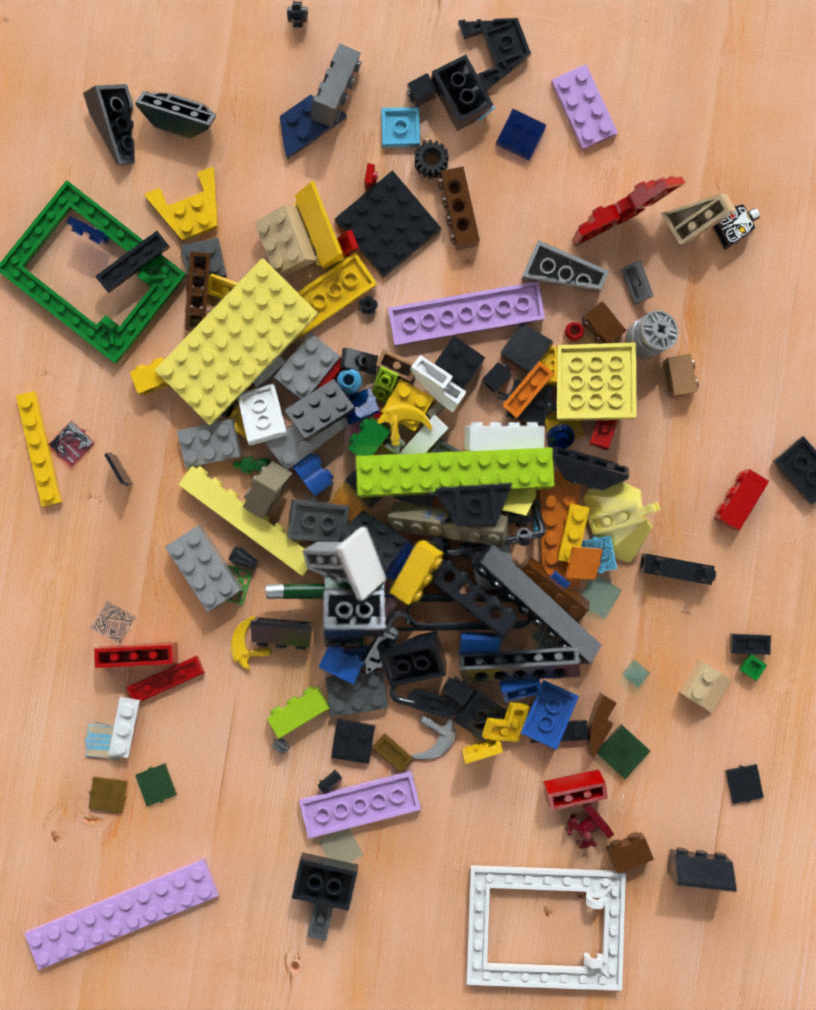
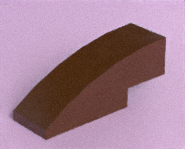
[587,692,617,757]

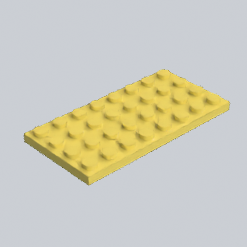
[155,258,319,425]

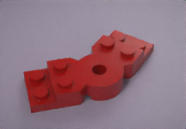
[572,176,685,246]

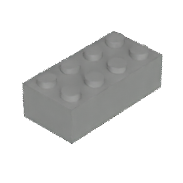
[165,526,244,612]

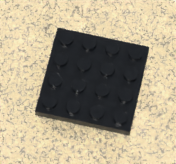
[335,170,441,278]

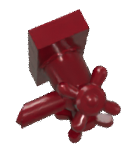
[565,803,615,849]

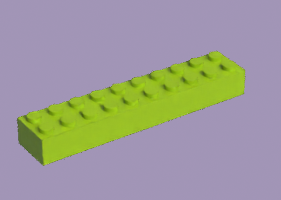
[356,447,554,498]

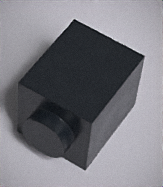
[406,73,437,107]
[481,362,512,394]
[443,675,474,706]

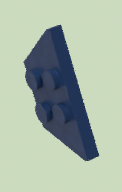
[279,94,347,159]

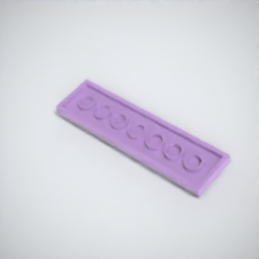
[388,281,545,346]

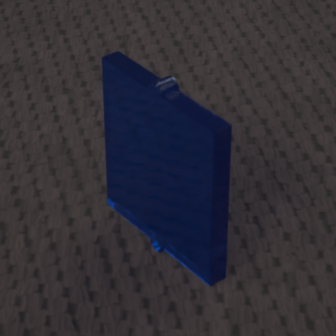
[346,387,380,425]

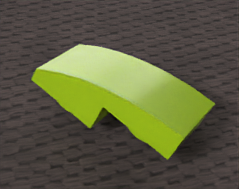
[370,366,399,404]

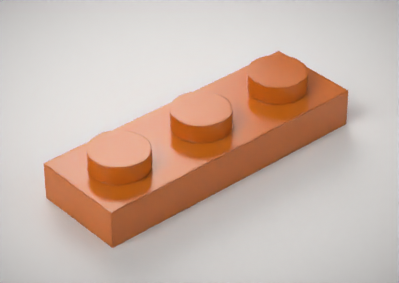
[502,361,554,418]

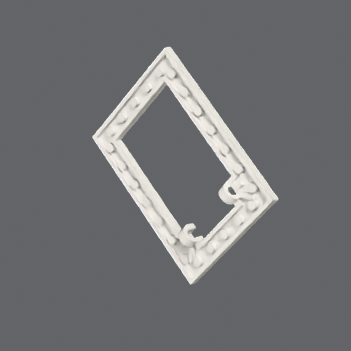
[466,865,626,991]

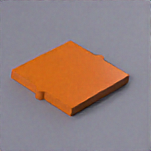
[565,546,602,580]

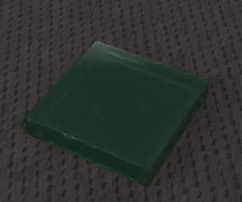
[597,724,650,779]

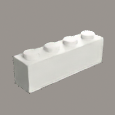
[464,422,545,451]

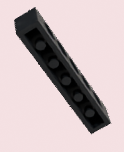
[431,558,518,639]
[460,647,581,683]

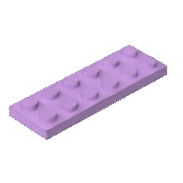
[299,770,421,838]

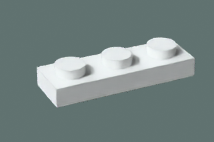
[109,697,140,758]

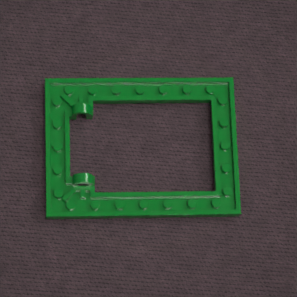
[0,180,187,364]

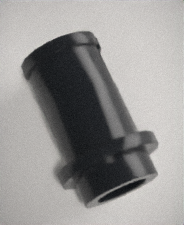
[317,769,343,794]

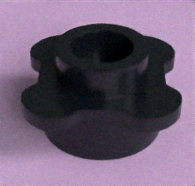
[425,537,448,551]

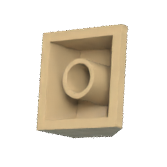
[679,660,732,713]

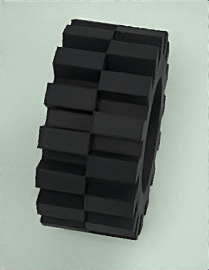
[414,140,449,179]

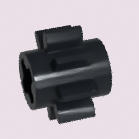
[287,1,308,27]

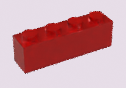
[94,642,178,668]

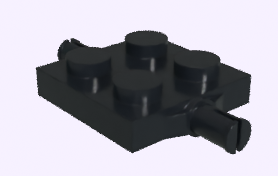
[497,379,557,425]

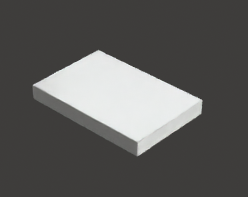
[238,384,287,446]
[336,527,386,600]

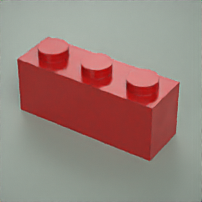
[714,469,769,530]
[543,769,608,811]

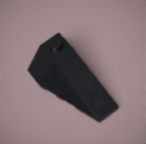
[83,84,135,165]

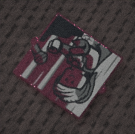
[48,421,95,466]

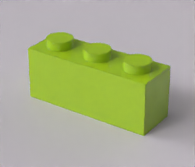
[267,686,329,739]

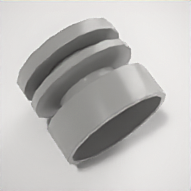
[626,310,678,359]

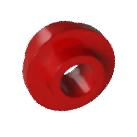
[565,322,584,341]

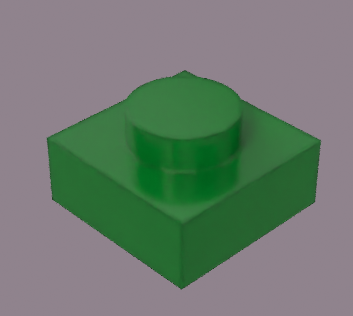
[739,654,767,681]

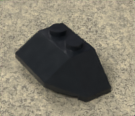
[135,91,216,139]
[552,446,629,490]

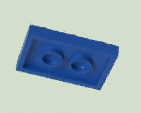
[520,680,579,750]

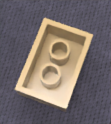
[254,205,317,277]

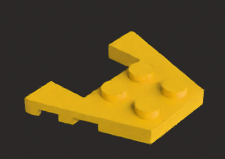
[144,166,218,242]

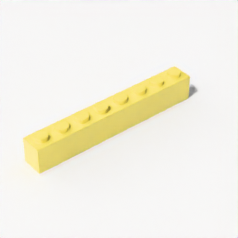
[178,466,309,576]

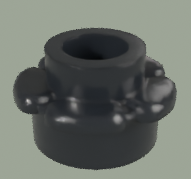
[359,296,378,315]

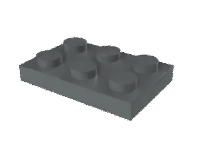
[286,499,349,542]
[326,669,388,717]

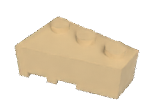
[661,194,737,246]

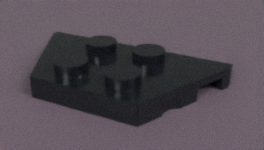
[435,483,512,527]

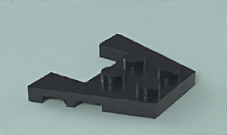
[458,18,531,91]

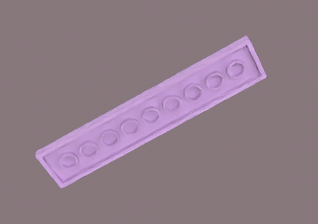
[24,858,219,970]

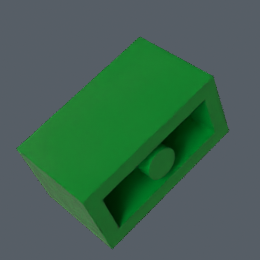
[347,415,390,456]

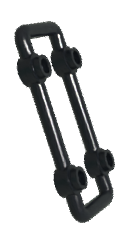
[443,501,546,559]

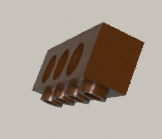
[438,166,480,250]
[184,251,211,331]

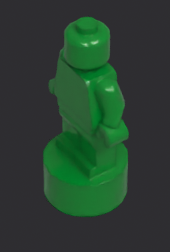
[233,456,271,475]

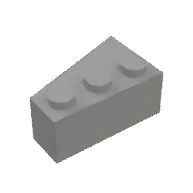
[303,542,351,584]

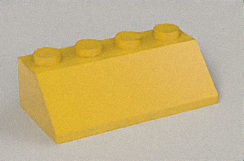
[293,181,344,271]

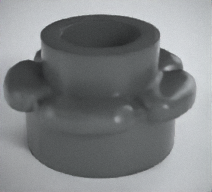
[271,738,289,754]

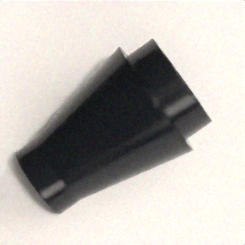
[228,546,258,570]

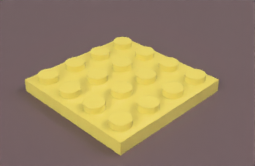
[557,343,636,421]

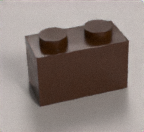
[582,301,627,344]
[606,832,654,874]

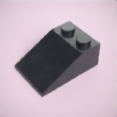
[379,631,447,686]

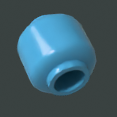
[337,368,363,395]

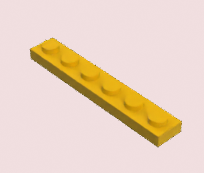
[15,391,63,507]

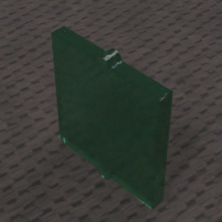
[135,763,177,806]

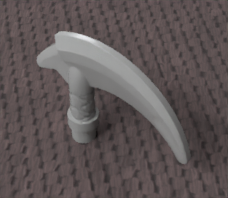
[412,715,457,760]

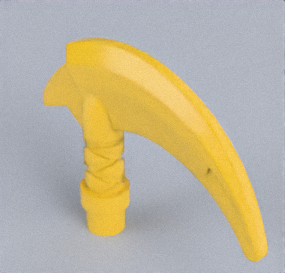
[378,404,433,445]
[231,615,271,670]

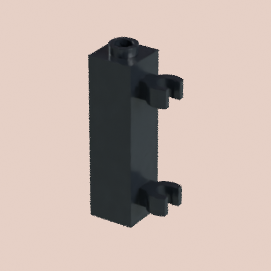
[639,553,716,585]

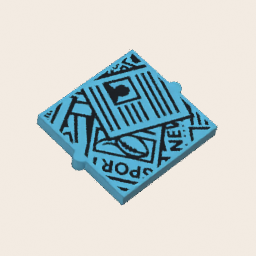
[581,536,617,574]

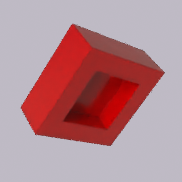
[364,163,378,189]
[337,230,359,257]

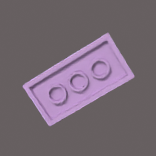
[551,64,618,150]

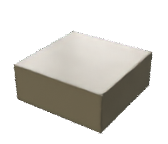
[426,402,445,420]

